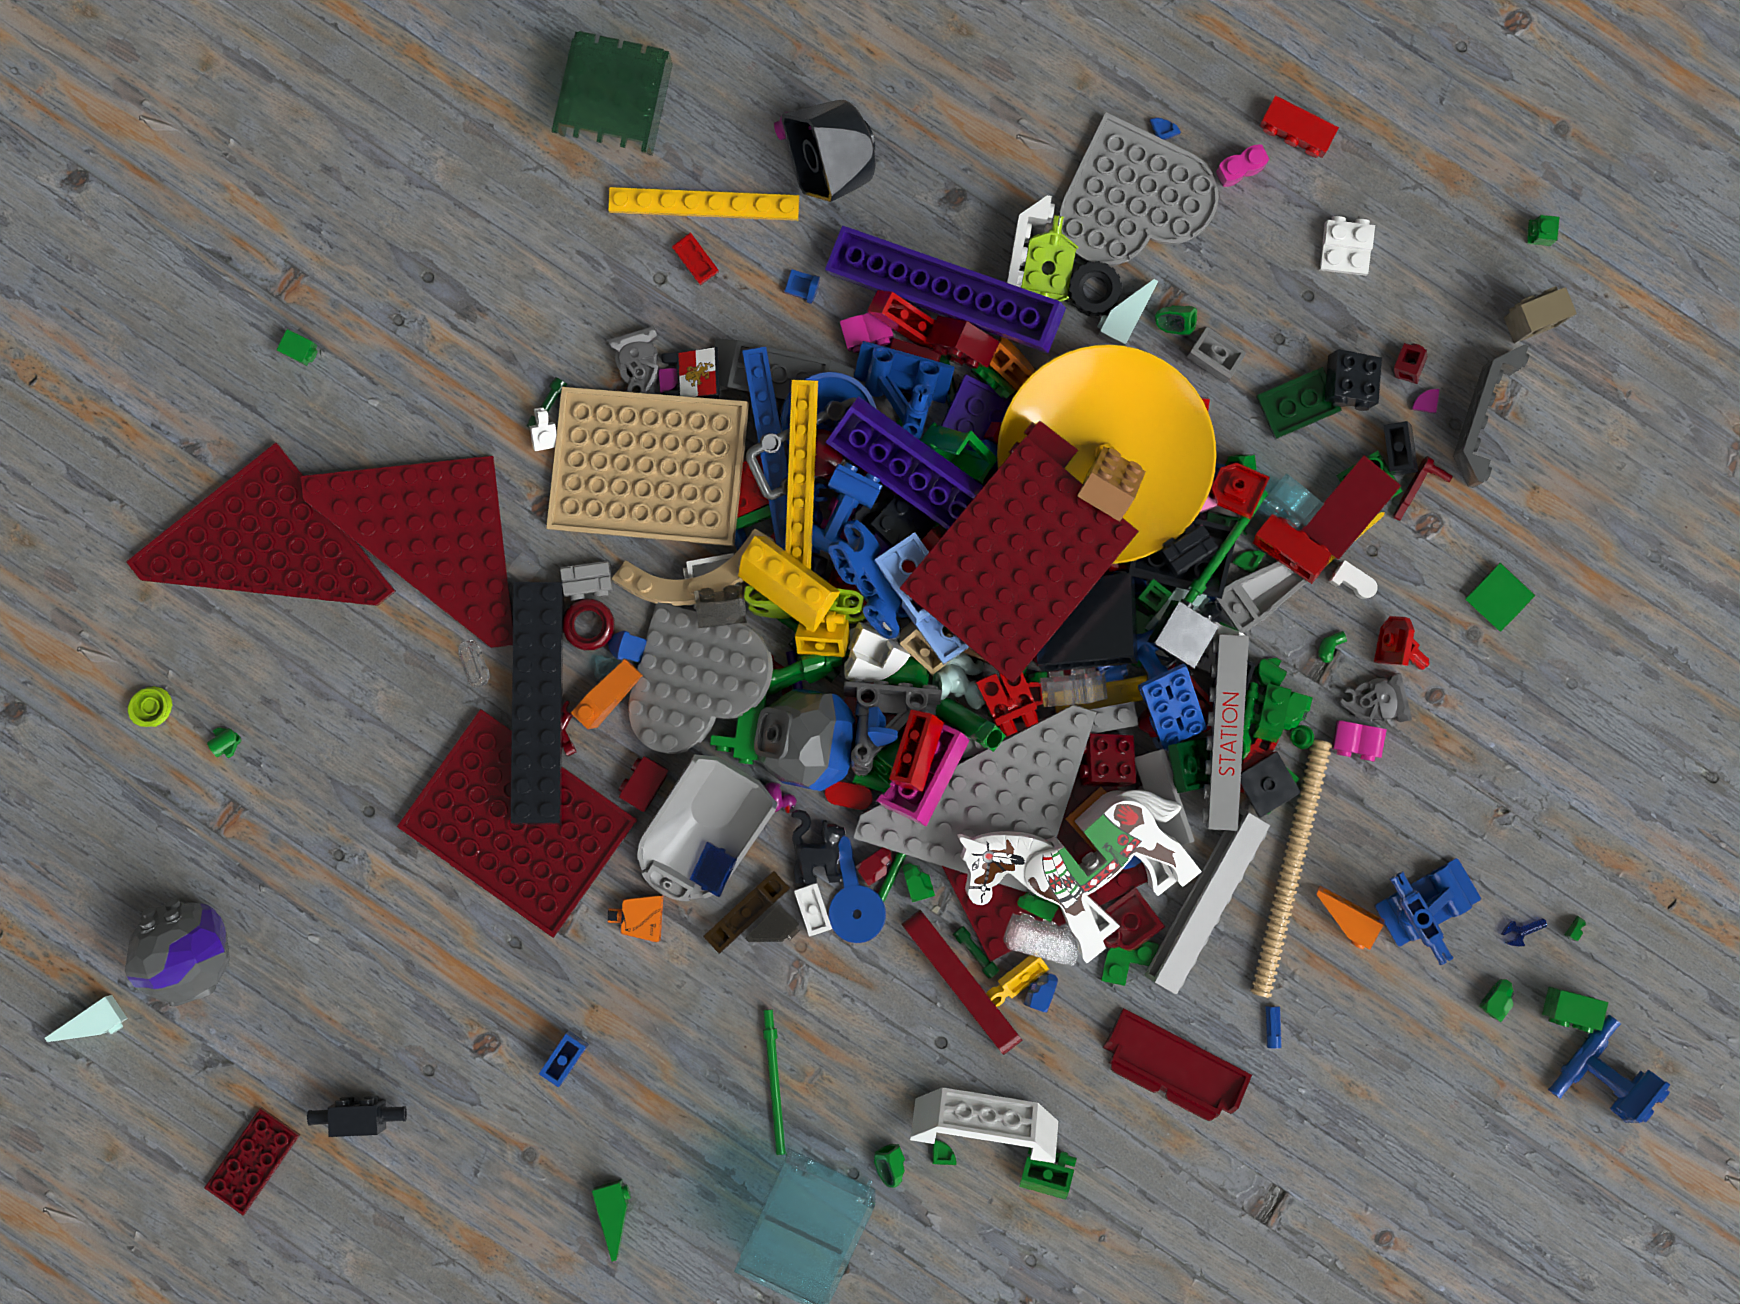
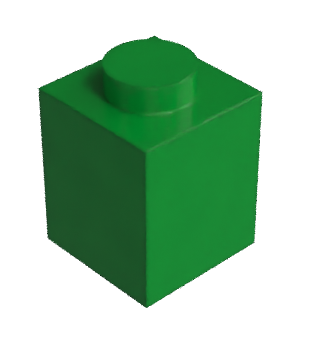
[277,329,318,366]

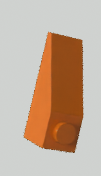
[990,336,1036,391]
[571,659,643,729]
[1316,885,1385,950]

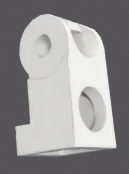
[1328,560,1377,599]

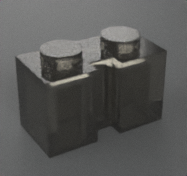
[694,585,747,628]

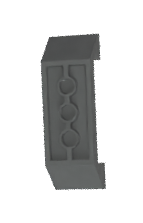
[714,339,855,401]
[1453,345,1529,488]

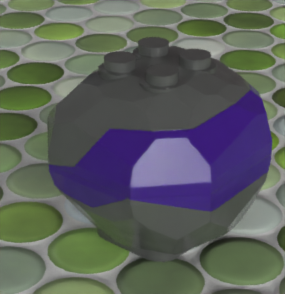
[125,899,230,1007]

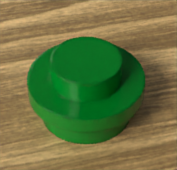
[1290,725,1314,749]

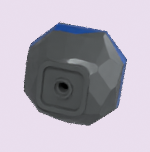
[754,688,856,791]

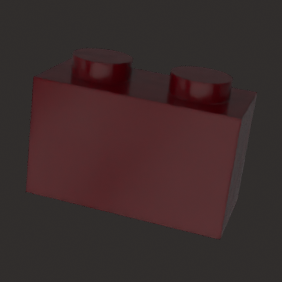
[619,756,670,812]

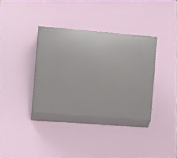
[1186,327,1246,384]

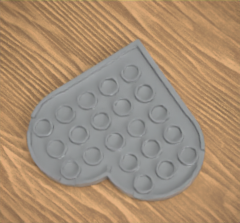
[1059,112,1219,266]
[628,602,773,754]

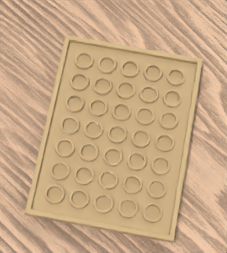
[546,387,749,546]

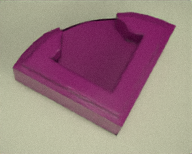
[659,368,678,394]
[1411,389,1440,414]

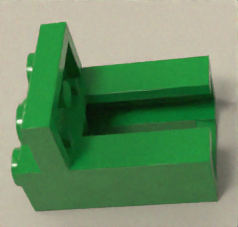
[710,693,768,765]

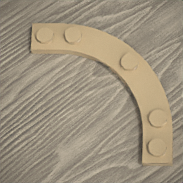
[612,529,776,606]

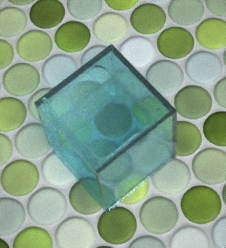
[734,1148,875,1304]

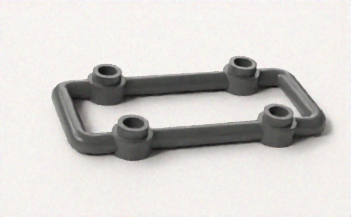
[746,397,857,500]

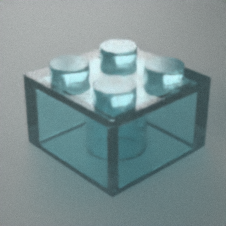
[1263,473,1324,530]

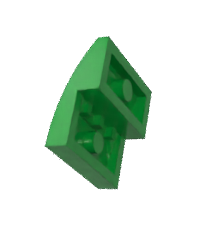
[1465,562,1535,632]

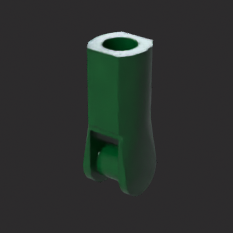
[1205,510,1250,536]

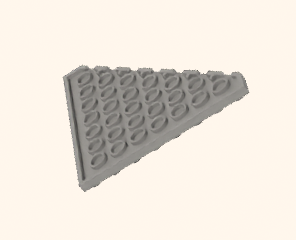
[854,704,1097,893]

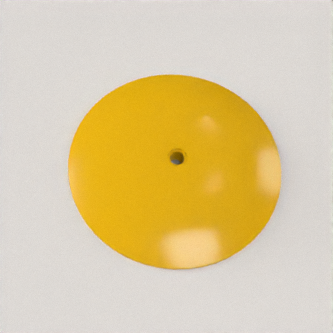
[997,345,1216,564]

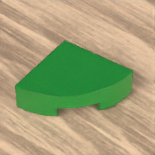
[1232,551,1265,574]
[1024,672,1048,683]
[1564,915,1586,941]
[932,1139,957,1165]

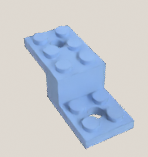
[874,532,969,665]

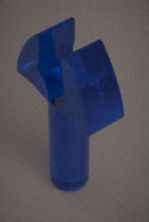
[1501,918,1547,947]

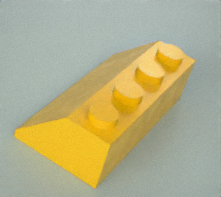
[738,536,840,632]

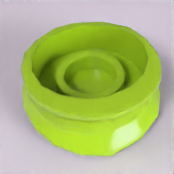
[128,686,172,727]

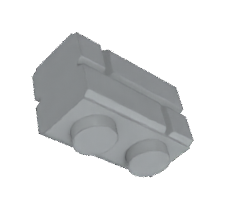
[560,561,614,601]

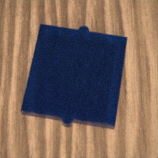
[690,842,737,897]

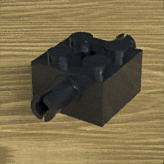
[307,1096,407,1137]

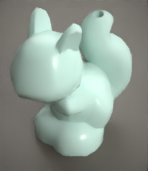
[932,653,985,710]

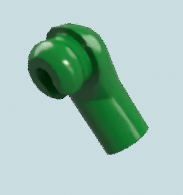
[1318,631,1347,663]

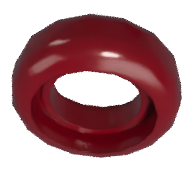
[563,599,615,651]

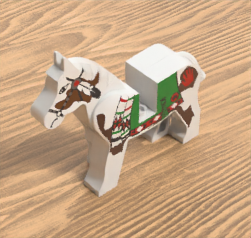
[957,790,1202,963]

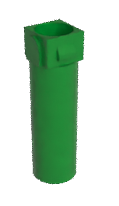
[935,698,1006,752]

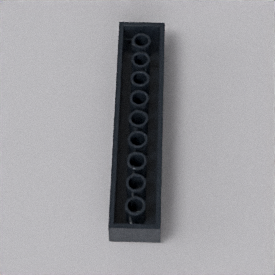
[511,582,564,825]

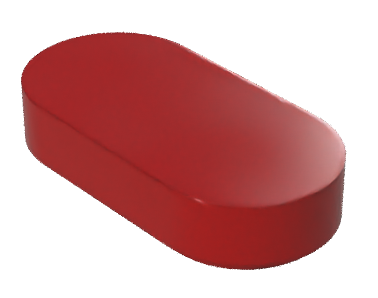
[825,781,872,810]

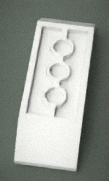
[1007,195,1055,345]
[910,1087,1058,1163]

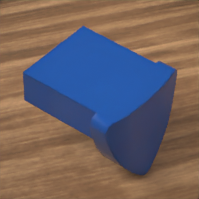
[784,269,820,304]
[608,631,647,663]
[868,707,898,747]

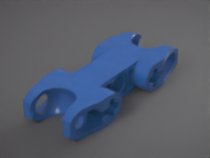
[829,520,909,639]

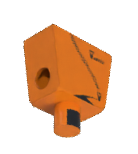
[608,895,664,942]

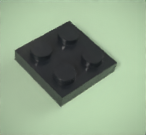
[868,494,935,548]

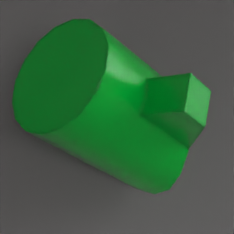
[1254,658,1287,688]
[207,728,242,758]

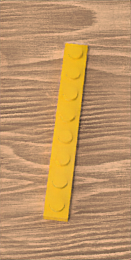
[608,187,800,221]
[785,380,818,570]

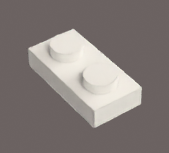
[794,884,832,937]

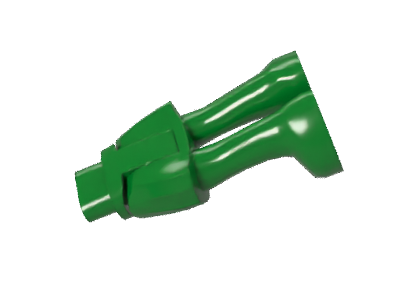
[767,654,844,696]

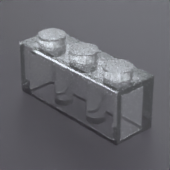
[1003,913,1079,967]

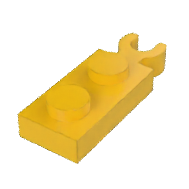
[986,951,1049,1007]

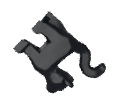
[791,810,846,884]

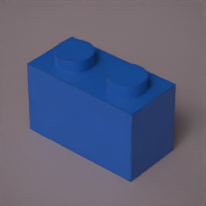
[539,1031,589,1088]

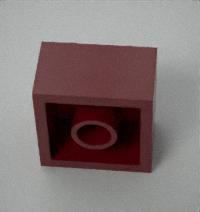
[926,316,1000,369]

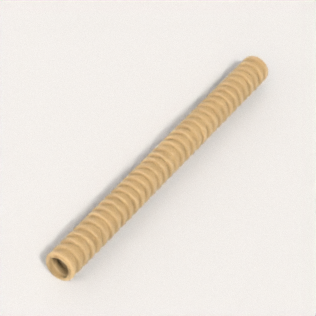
[1250,739,1333,998]

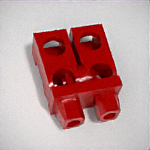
[975,672,1038,737]

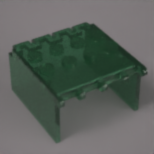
[552,31,673,156]

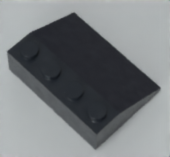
[1128,518,1236,599]

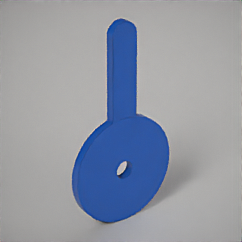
[829,836,886,943]

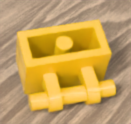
[795,611,850,657]

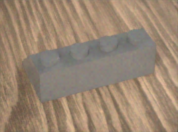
[1135,749,1194,845]

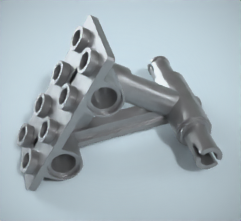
[844,678,942,777]

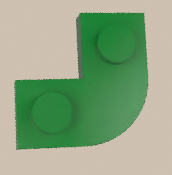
[1101,941,1159,986]

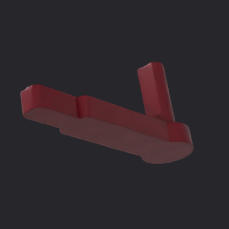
[1392,456,1453,521]

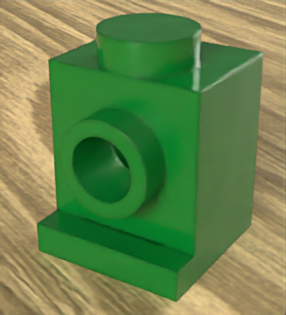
[1527,215,1560,246]
[1136,579,1172,615]

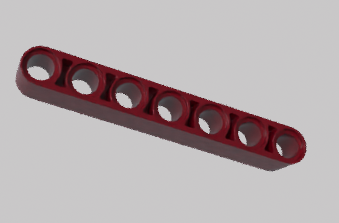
[901,910,1023,1055]

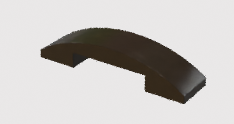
[703,871,790,954]

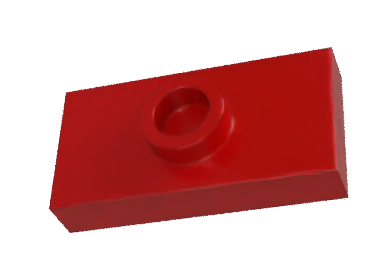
[672,232,719,286]

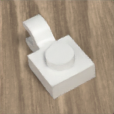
[530,407,557,451]

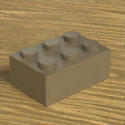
[1503,286,1577,344]

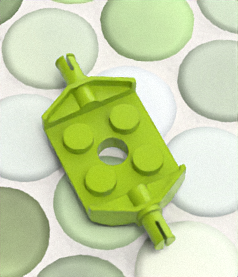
[1021,215,1078,302]

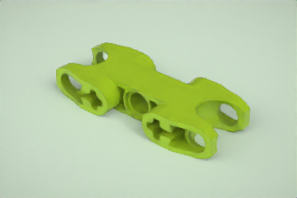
[744,585,866,624]

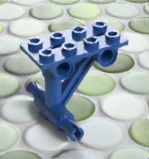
[854,341,955,440]
[780,462,882,555]
[1097,628,1207,749]
[1375,858,1481,965]
[1548,1015,1670,1123]

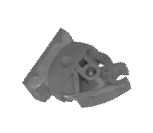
[609,326,659,394]
[1339,673,1412,722]

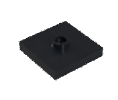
[1240,751,1301,818]

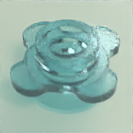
[594,655,619,679]

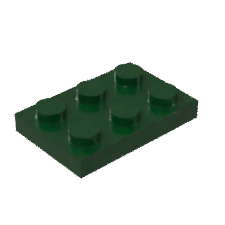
[1256,367,1342,440]
[1168,737,1210,793]

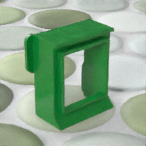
[919,422,998,484]

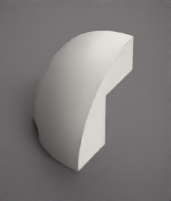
[844,621,910,683]

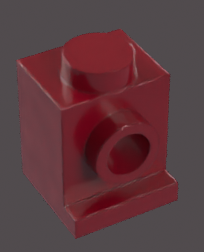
[1394,343,1428,384]

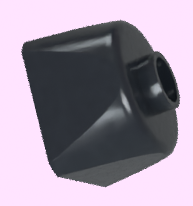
[782,100,876,202]

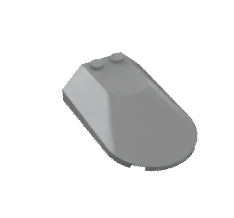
[637,755,778,901]

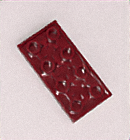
[1301,455,1401,560]
[204,1107,300,1216]

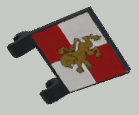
[661,347,720,398]

